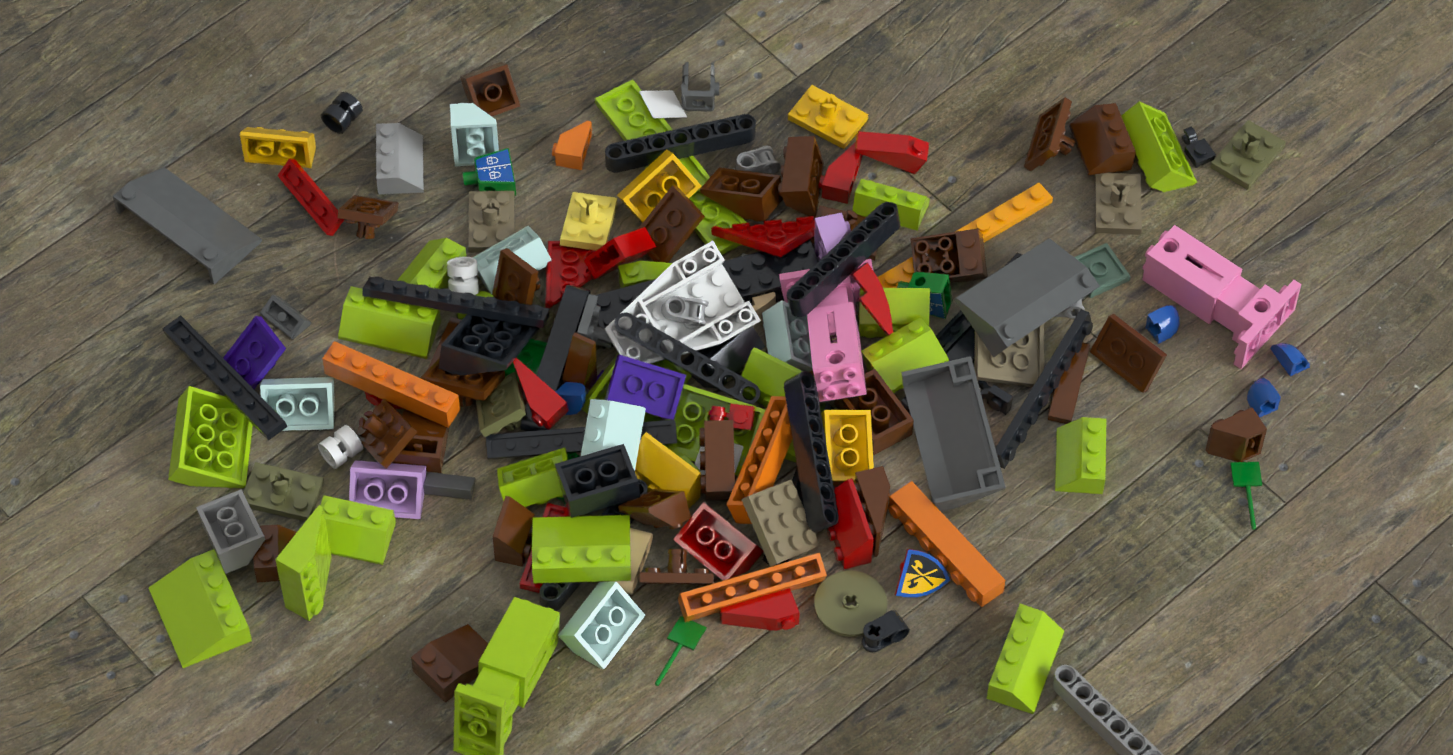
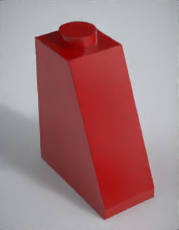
[583,227,656,279]

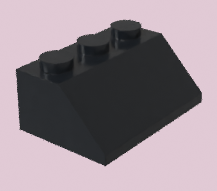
[682,326,765,389]
[555,444,640,518]

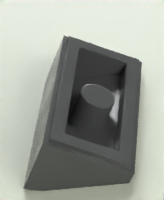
[260,294,312,340]
[423,472,476,500]

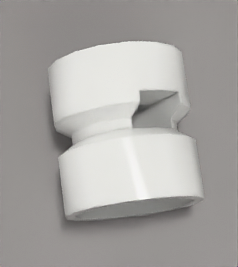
[447,257,479,295]
[318,425,363,469]

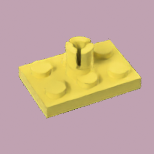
[560,192,617,250]

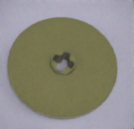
[814,570,887,637]

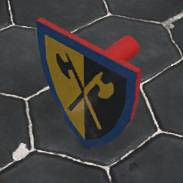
[895,549,950,597]

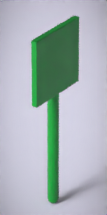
[1230,462,1262,530]
[655,616,707,686]

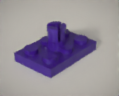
[223,316,286,390]
[605,355,686,420]

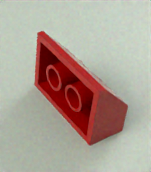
[827,478,873,569]
[673,502,764,581]

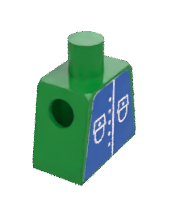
[462,148,516,196]
[897,272,953,319]

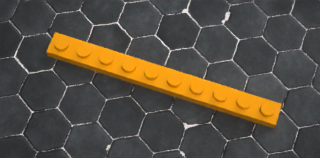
[878,183,1053,288]

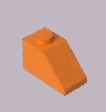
[552,121,592,170]

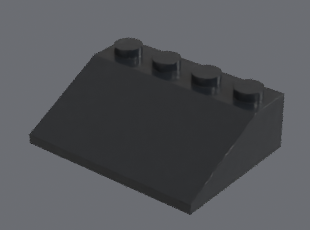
[439,315,539,376]

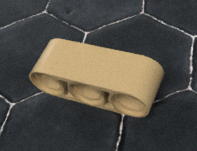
[609,528,653,595]

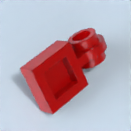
[708,404,755,431]

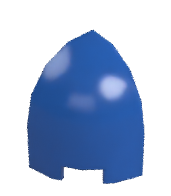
[1145,305,1180,344]
[1270,343,1310,376]
[1247,378,1281,418]
[556,382,586,415]

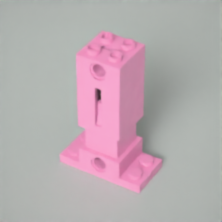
[1142,225,1301,369]
[779,259,873,402]

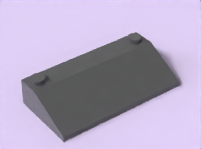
[113,167,262,285]
[954,238,1100,357]
[901,356,1006,511]

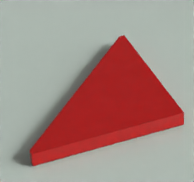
[711,214,832,257]
[545,241,609,308]

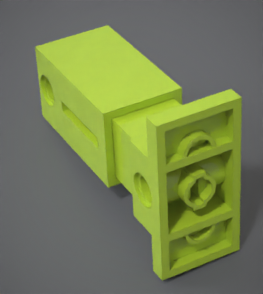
[453,597,560,755]

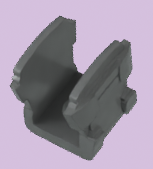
[681,62,719,112]

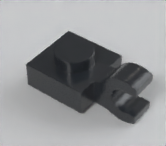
[1182,126,1216,168]
[978,380,1013,415]

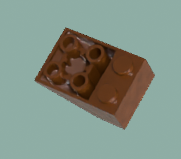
[910,228,988,282]
[393,409,450,473]
[854,466,890,557]

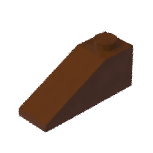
[562,332,597,395]

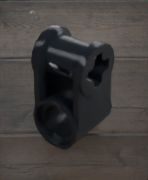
[862,610,910,653]

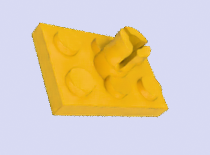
[788,85,868,149]

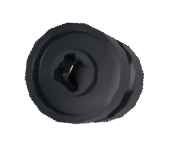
[321,92,363,134]

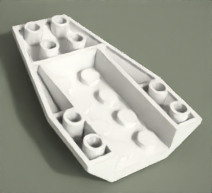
[604,241,761,364]

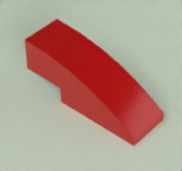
[850,262,893,335]

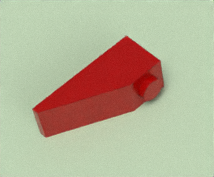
[854,131,929,174]
[819,142,863,204]
[513,358,569,430]
[720,588,800,631]

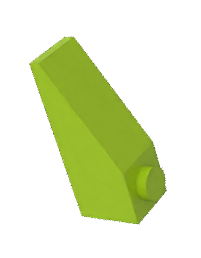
[618,261,672,288]

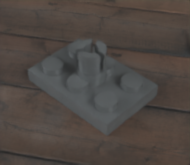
[577,294,612,349]

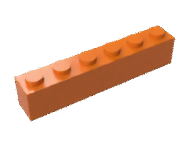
[322,341,460,428]
[727,396,792,524]
[888,481,1005,608]
[678,553,827,622]

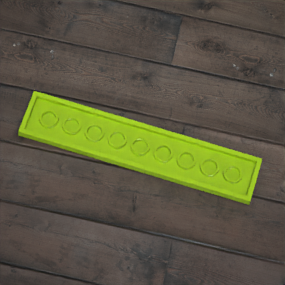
[595,79,746,255]

